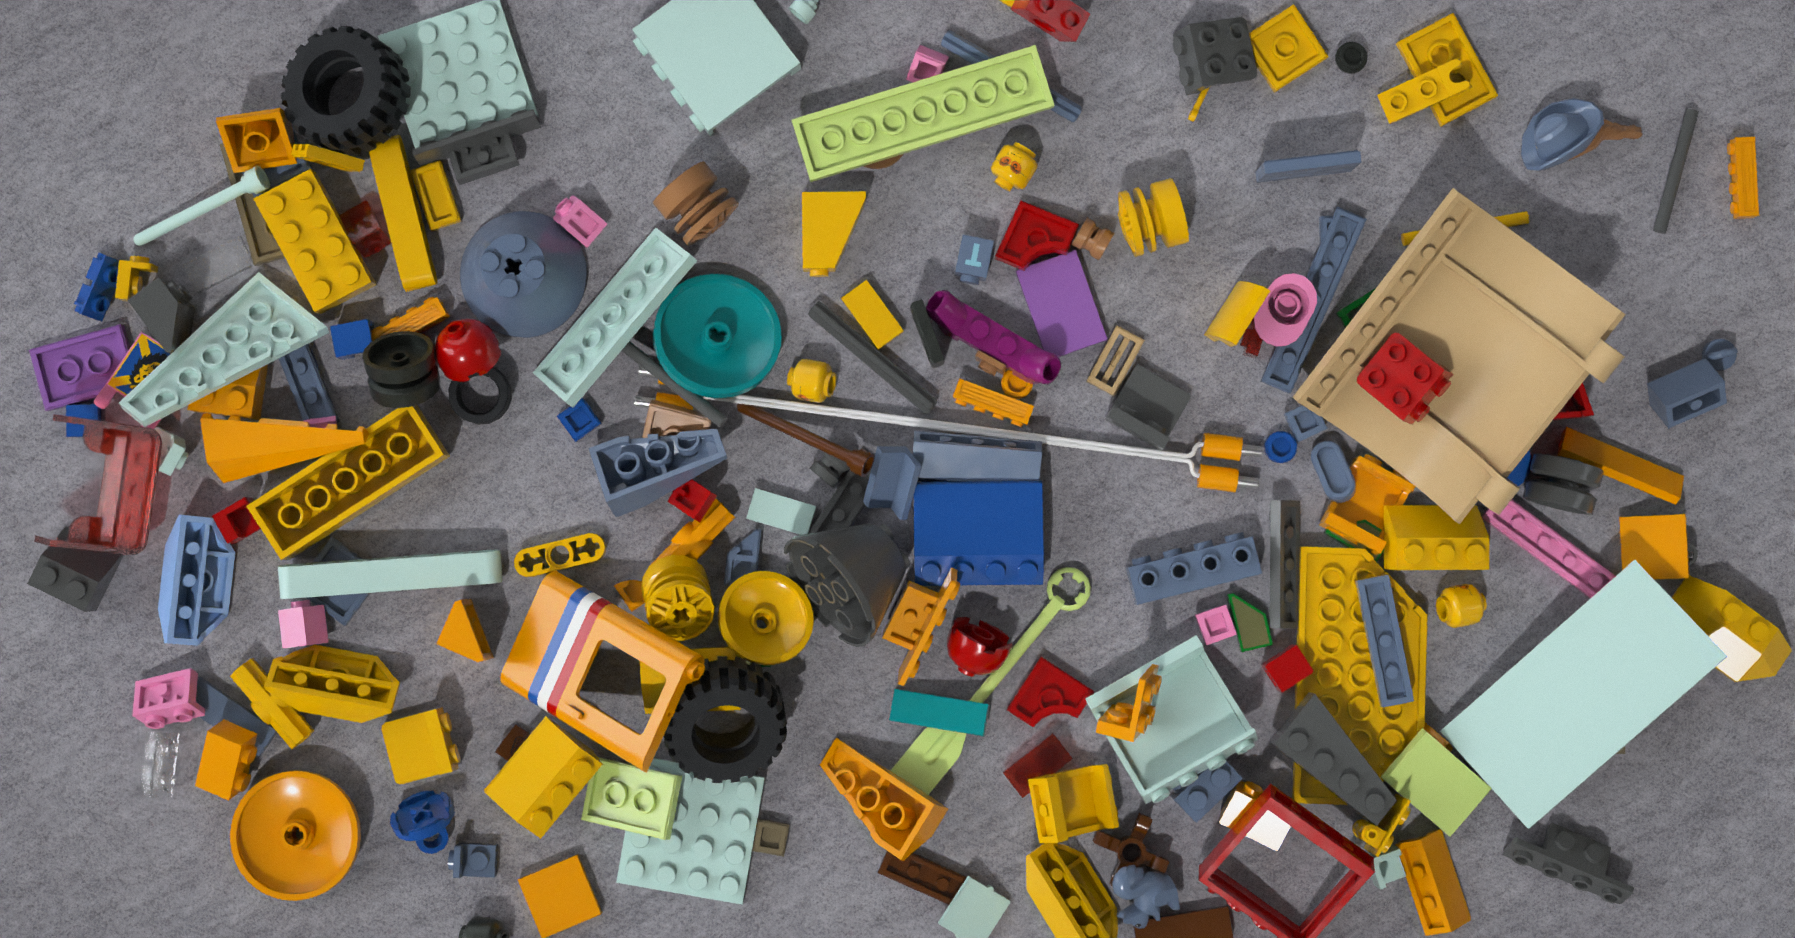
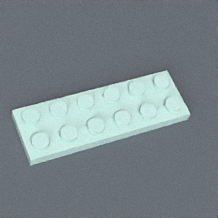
[533,228,697,408]

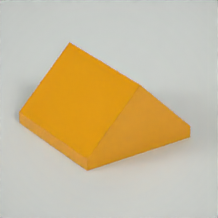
[216,108,297,173]
[436,599,494,662]

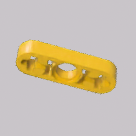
[514,533,606,577]

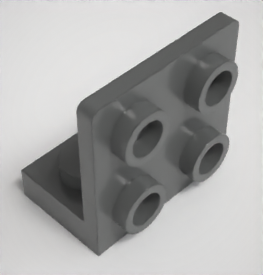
[1105,365,1191,450]

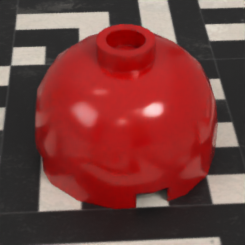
[435,318,501,382]
[947,617,1013,677]

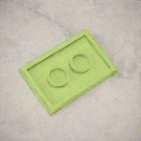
[1381,728,1492,837]
[581,757,682,840]

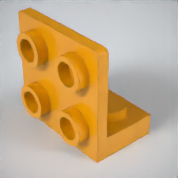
[1096,664,1162,742]

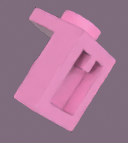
[553,195,607,248]

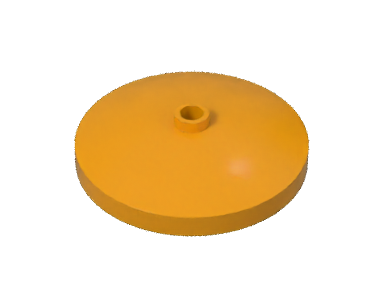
[230,770,361,901]

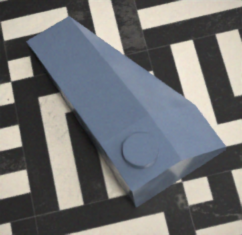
[589,429,728,517]

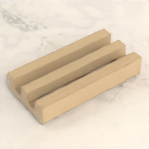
[1086,325,1145,397]

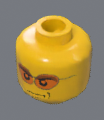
[991,142,1038,192]
[787,359,837,403]
[1436,584,1487,628]

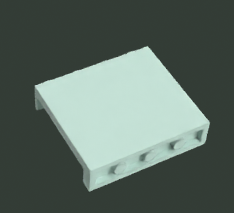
[632,0,801,136]
[1085,635,1258,804]

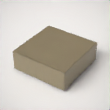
[752,818,790,857]

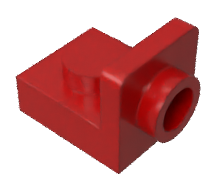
[667,479,717,523]

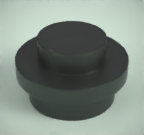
[1335,42,1367,74]

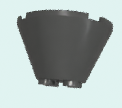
[784,523,910,647]

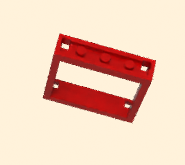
[1198,783,1375,938]

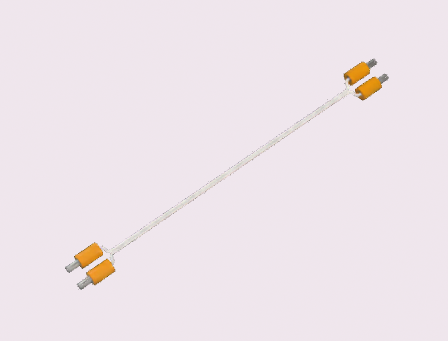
[633,364,1263,493]

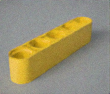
[369,135,438,292]

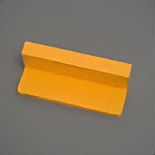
[1395,829,1471,936]

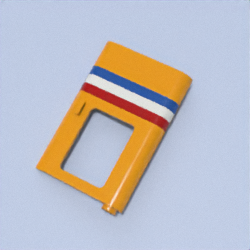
[500,571,705,773]

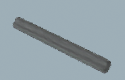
[808,301,937,414]

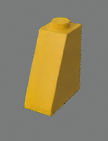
[802,191,866,277]

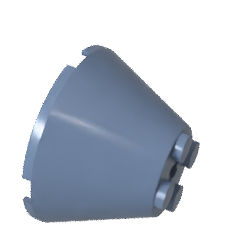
[460,211,587,338]

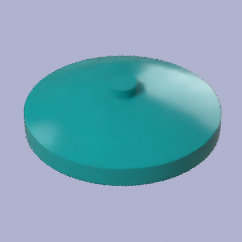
[653,274,782,398]

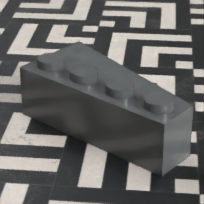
[1270,692,1397,826]

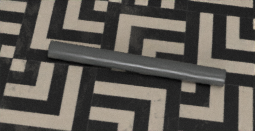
[1653,109,1699,234]
[621,341,728,427]

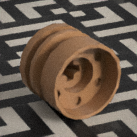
[653,161,739,246]

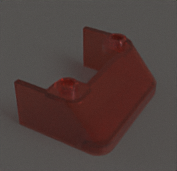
[34,414,162,555]

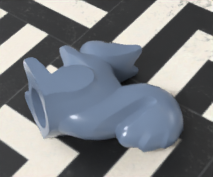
[1112,865,1180,929]

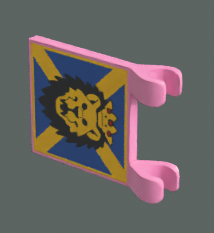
[94,331,171,437]

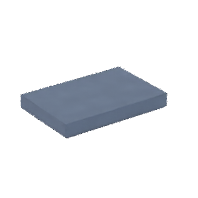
[1255,150,1361,183]

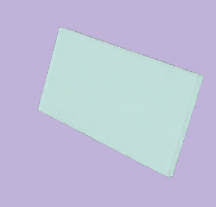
[1440,560,1727,829]

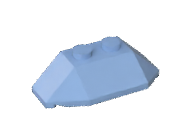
[158,514,235,646]

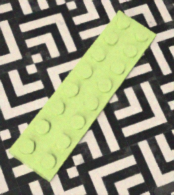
[791,45,1055,182]

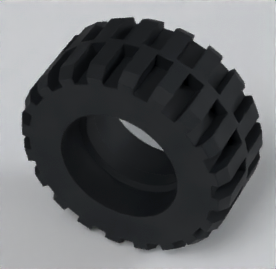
[281,26,411,156]
[663,656,787,783]

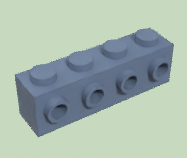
[912,430,1042,482]
[1125,532,1262,605]

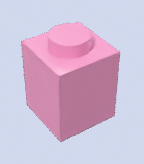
[278,600,329,648]

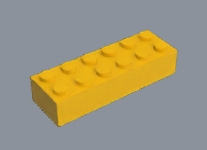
[247,405,450,560]

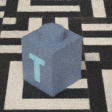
[955,234,994,285]

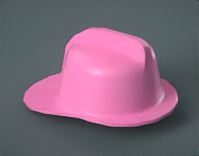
[1254,273,1317,347]

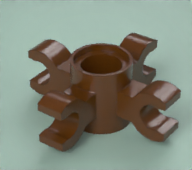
[1092,813,1170,886]

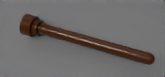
[737,403,875,477]

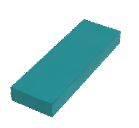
[889,689,990,737]

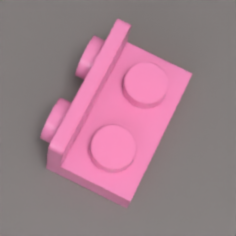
[132,668,205,729]

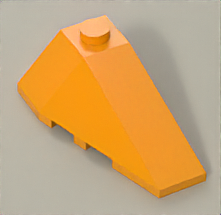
[820,738,948,861]

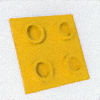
[1352,794,1411,857]

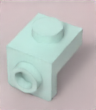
[142,426,188,476]

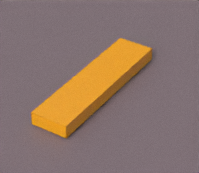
[1557,427,1684,505]

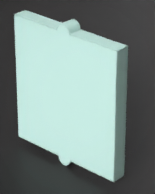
[938,876,1011,938]

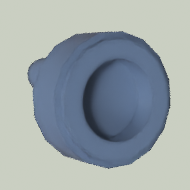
[1702,339,1738,371]

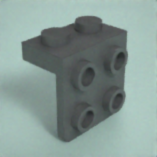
[1173,17,1257,95]

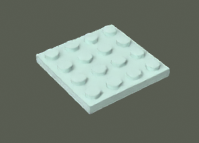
[378,0,539,149]
[616,758,765,905]

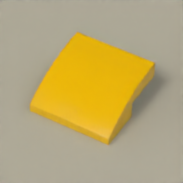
[1204,281,1270,347]

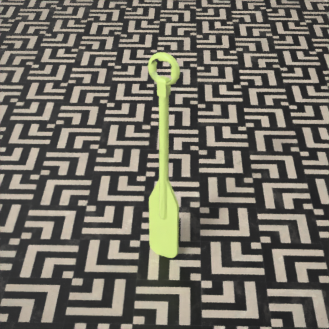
[890,567,1091,795]

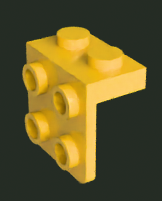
[381,707,460,784]

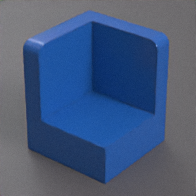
[330,319,374,360]

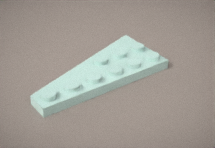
[119,272,329,427]

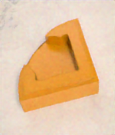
[614,580,645,612]

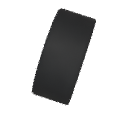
[448,367,512,425]

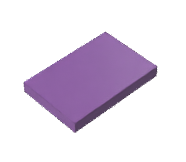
[1016,250,1108,357]
[29,324,130,411]

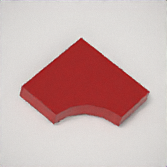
[995,200,1079,271]
[1006,656,1095,727]

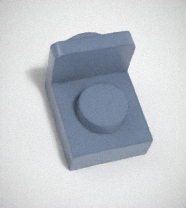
[448,843,498,878]

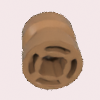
[1072,217,1115,260]

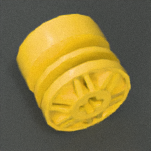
[1118,178,1189,257]
[641,555,715,641]

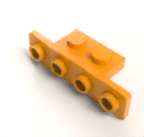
[882,567,960,686]

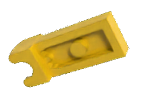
[1377,58,1472,124]

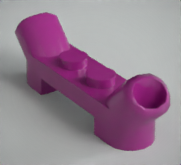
[926,290,1061,385]

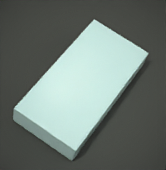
[746,488,817,535]

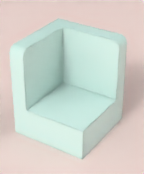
[1368,845,1406,890]

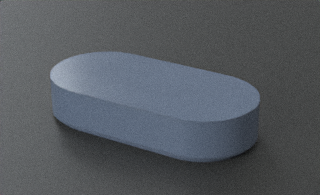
[1311,441,1356,503]

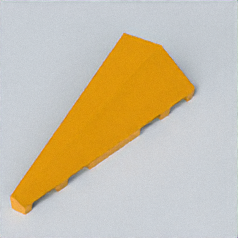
[200,413,369,483]

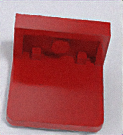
[1357,333,1454,424]

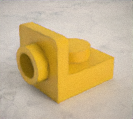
[115,256,158,302]

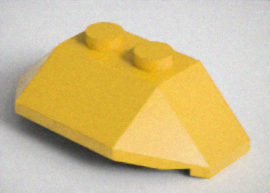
[1671,576,1792,682]
[264,645,400,723]
[1026,843,1118,938]

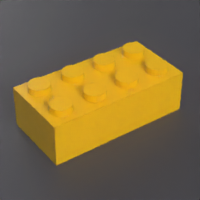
[253,169,377,314]

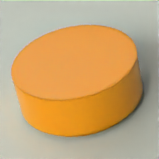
[1001,369,1033,399]

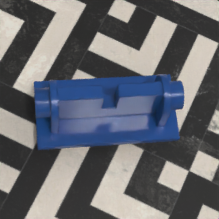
[74,253,119,322]

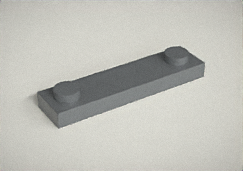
[1269,500,1300,629]

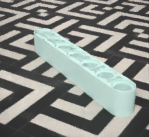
[278,549,503,599]

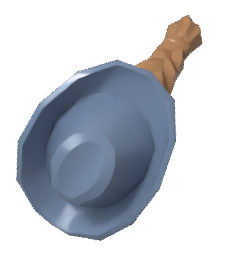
[1521,98,1643,171]

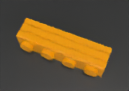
[1727,137,1759,219]
[371,297,450,341]
[952,378,1034,428]

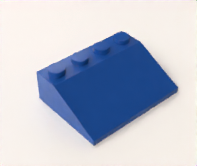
[914,481,1044,586]

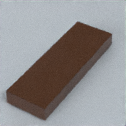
[878,851,967,905]
[1133,905,1233,938]

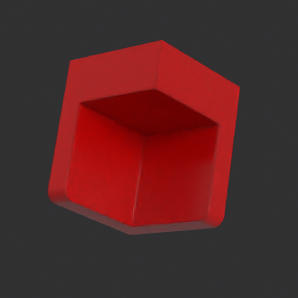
[212,497,261,544]
[1261,644,1313,693]

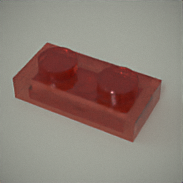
[1003,733,1073,798]

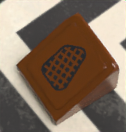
[495,724,530,761]

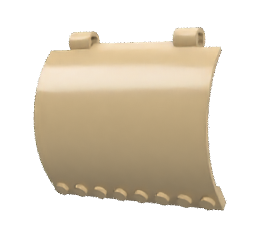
[1293,188,1626,524]

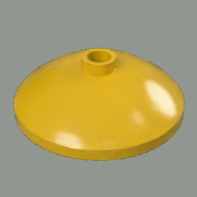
[718,571,814,665]

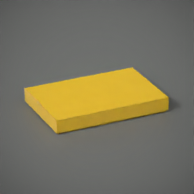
[1396,13,1498,127]

